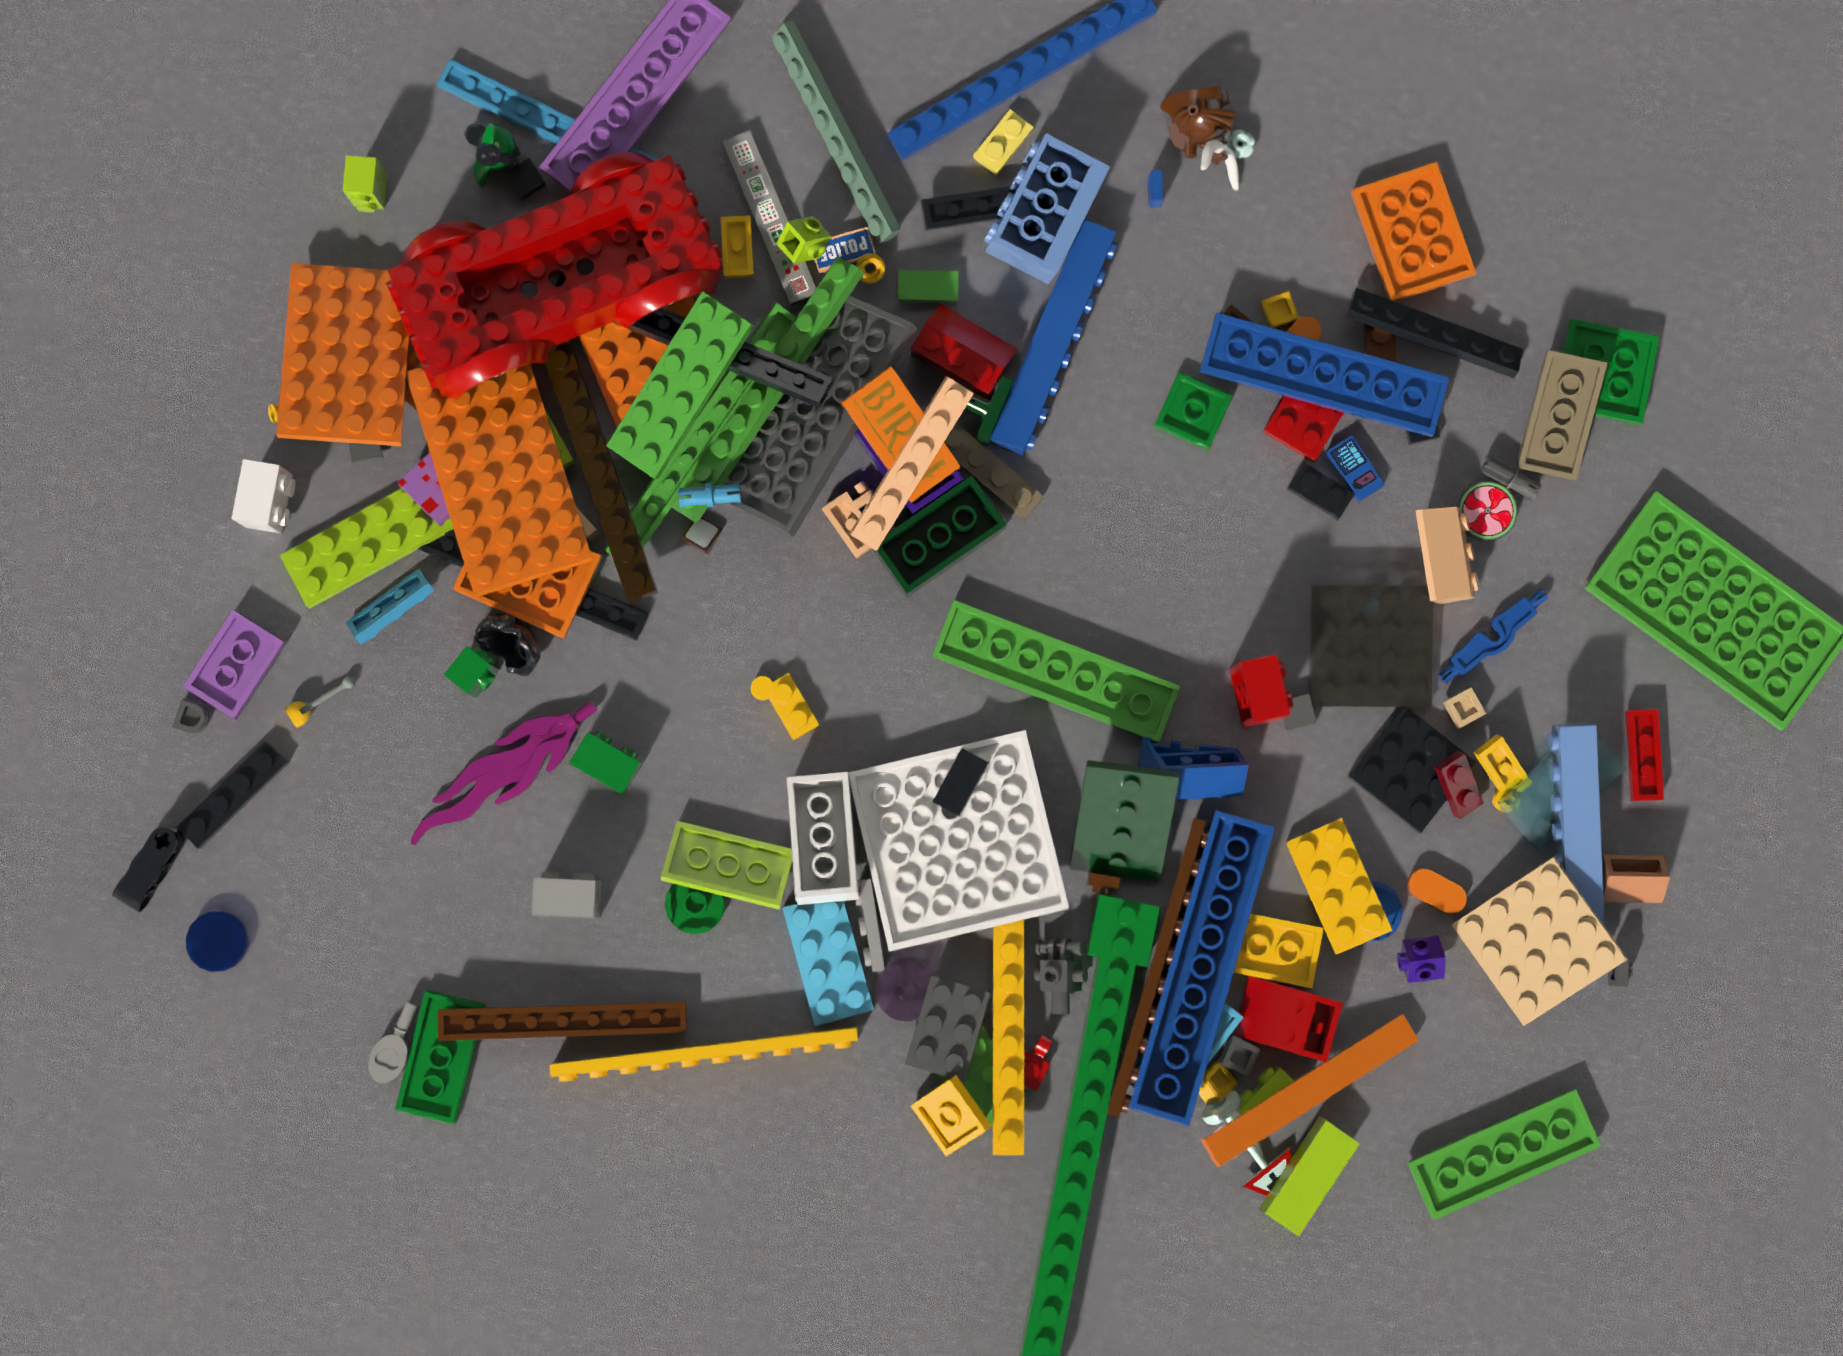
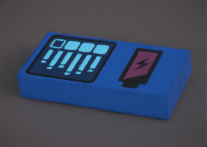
[1326,435,1385,503]

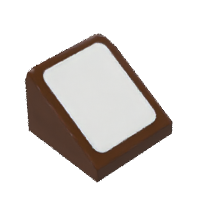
[681,517,723,555]

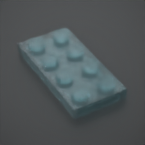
[1497,733,1627,849]

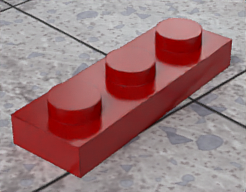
[1625,709,1664,802]

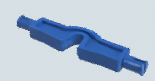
[1437,588,1549,685]

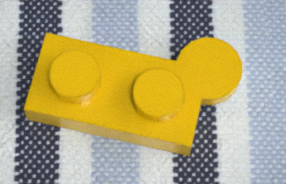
[750,673,820,741]
[1473,734,1532,812]

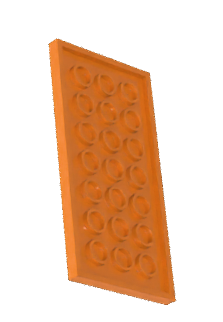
[406,364,593,597]

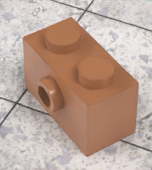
[1602,854,1670,903]

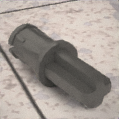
[1482,458,1541,501]

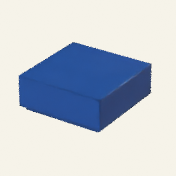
[1147,170,1163,208]

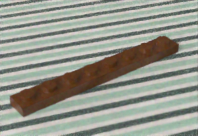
[437,1001,687,1041]

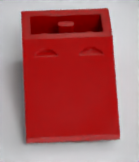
[1233,976,1343,1063]

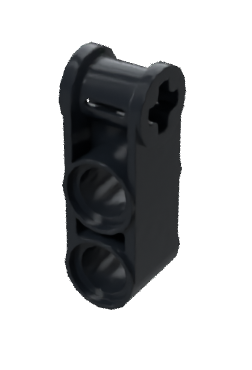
[112,827,185,913]

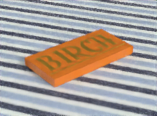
[840,366,961,503]

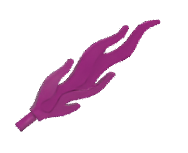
[411,701,598,845]

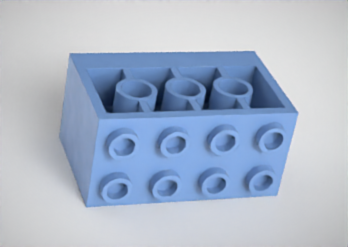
[984,133,1110,284]

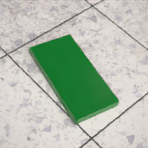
[395,990,486,1125]

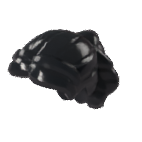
[473,613,541,676]

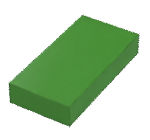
[898,270,959,303]

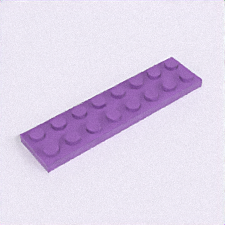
[539,0,731,193]

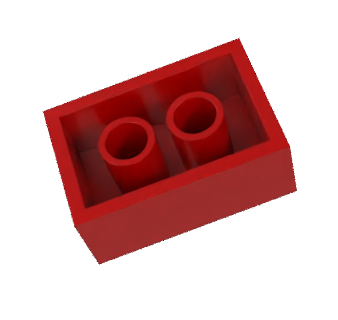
[1229,654,1294,729]

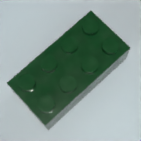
[872,475,1007,598]

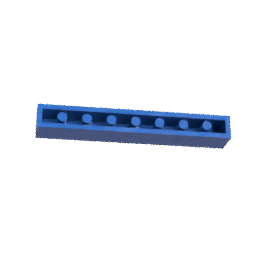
[990,219,1118,456]

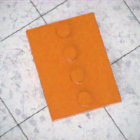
[1351,162,1476,302]
[453,551,602,640]

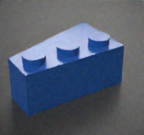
[1138,737,1249,800]

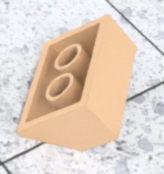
[1416,507,1479,604]

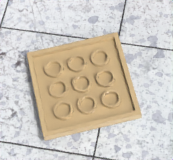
[1452,856,1627,1026]

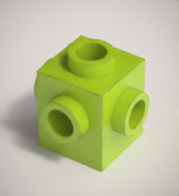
[776,216,831,264]

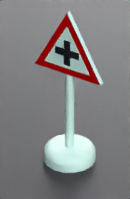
[1201,1091,1291,1196]

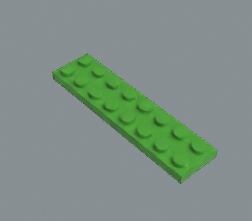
[932,600,1180,743]

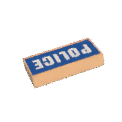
[815,227,876,273]

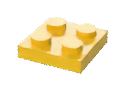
[911,1075,992,1156]

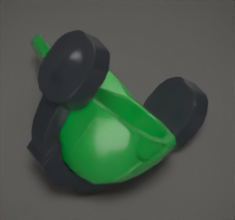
[464,123,521,187]

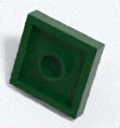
[965,376,1013,446]

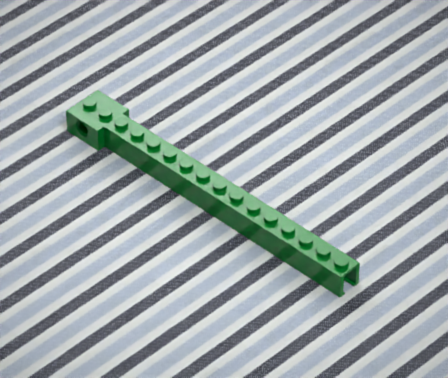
[1019,894,1160,1356]

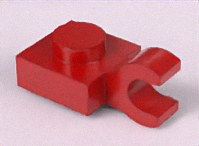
[1024,1034,1052,1091]

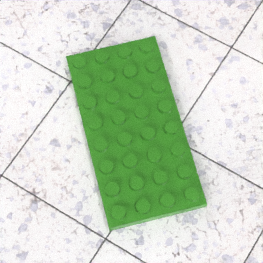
[1584,491,1843,731]

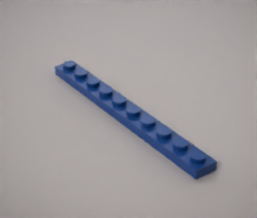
[888,0,1157,160]

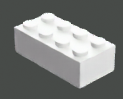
[787,772,859,905]

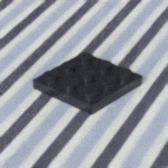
[1348,706,1476,833]

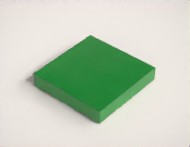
[1154,371,1233,451]

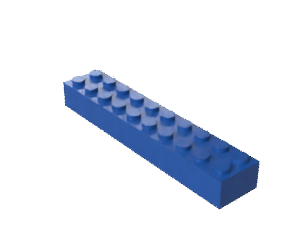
[1129,810,1275,1127]

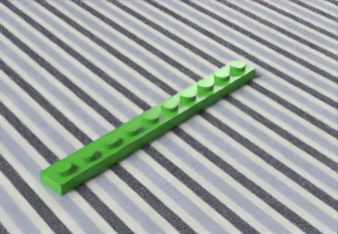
[671,257,864,523]
[603,303,797,555]

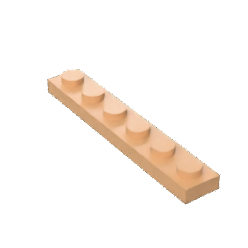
[849,377,974,551]

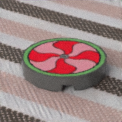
[1457,481,1518,542]

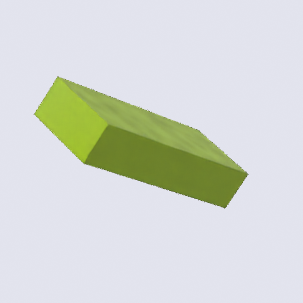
[1259,1116,1360,1236]

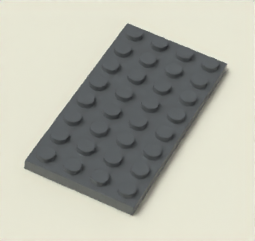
[723,296,917,537]

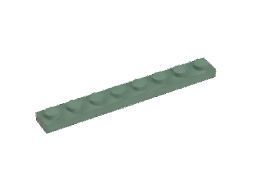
[771,20,901,245]

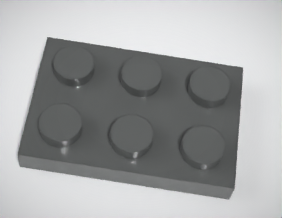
[905,975,990,1082]

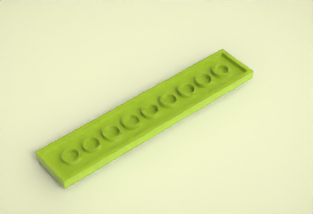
[279,410,575,609]

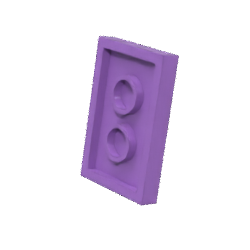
[183,610,286,720]

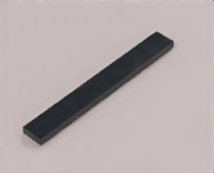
[418,530,649,641]

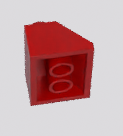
[910,304,1018,399]

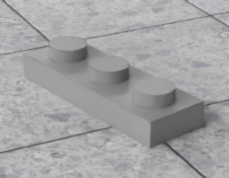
[855,879,885,972]

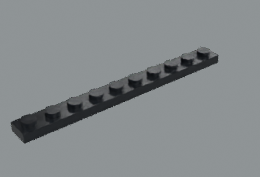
[555,274,834,408]

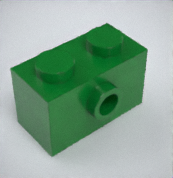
[443,646,499,698]
[568,730,643,795]

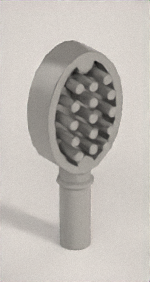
[368,1001,417,1084]

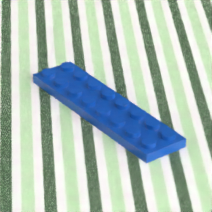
[1199,312,1449,437]

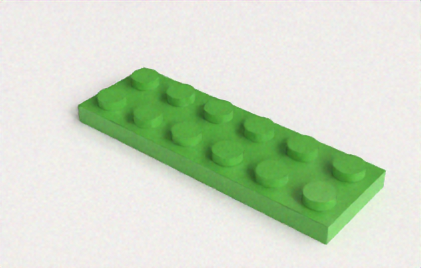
[606,291,755,479]
[1407,1089,1601,1220]

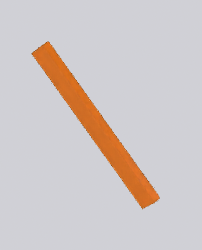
[1201,1014,1419,1167]

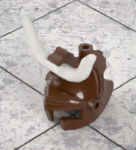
[1160,86,1239,190]

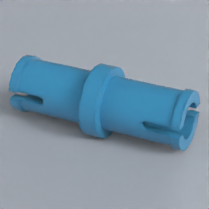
[678,483,741,508]

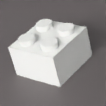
[231,459,295,534]

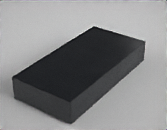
[932,748,989,817]

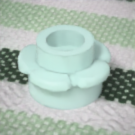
[1226,130,1255,159]

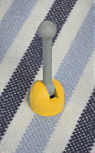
[284,676,355,728]

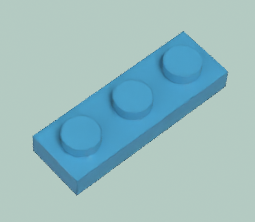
[346,569,435,645]

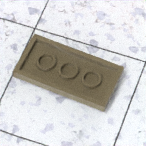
[1516,349,1608,481]

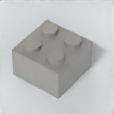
[531,872,602,918]

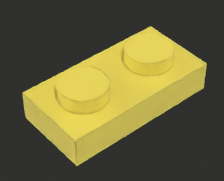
[973,109,1033,176]

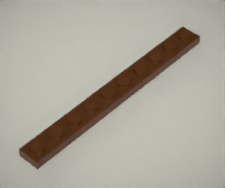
[1107,818,1210,1118]

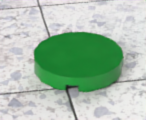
[664,884,726,934]

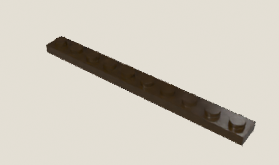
[545,340,659,603]

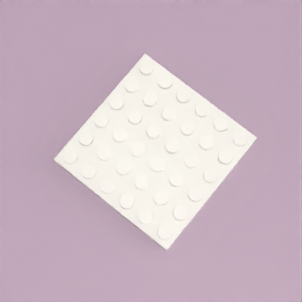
[848,730,1069,952]

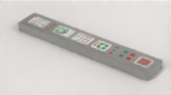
[722,130,816,306]

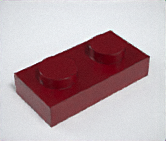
[1434,751,1484,819]

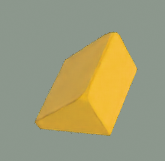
[1199,1059,1238,1105]

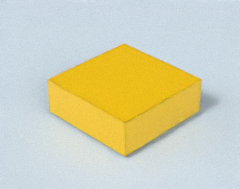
[1260,291,1299,329]

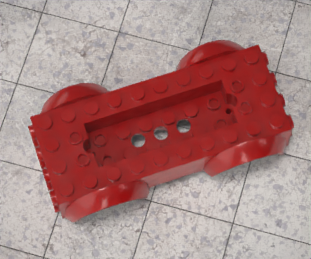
[386,152,724,400]

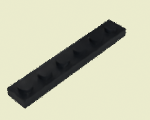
[1346,288,1523,378]

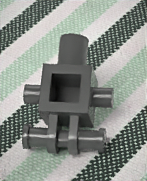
[1034,938,1088,1014]

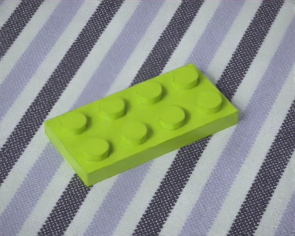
[661,821,793,910]

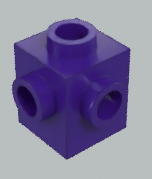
[1397,935,1446,983]

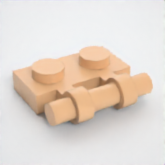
[822,481,896,559]

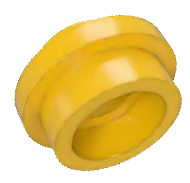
[856,253,885,284]

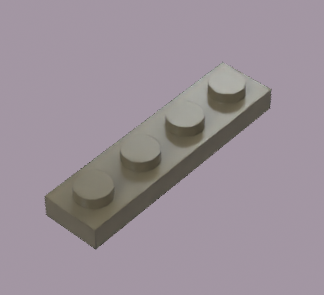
[944,422,1044,520]

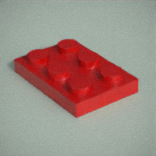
[1263,396,1344,462]

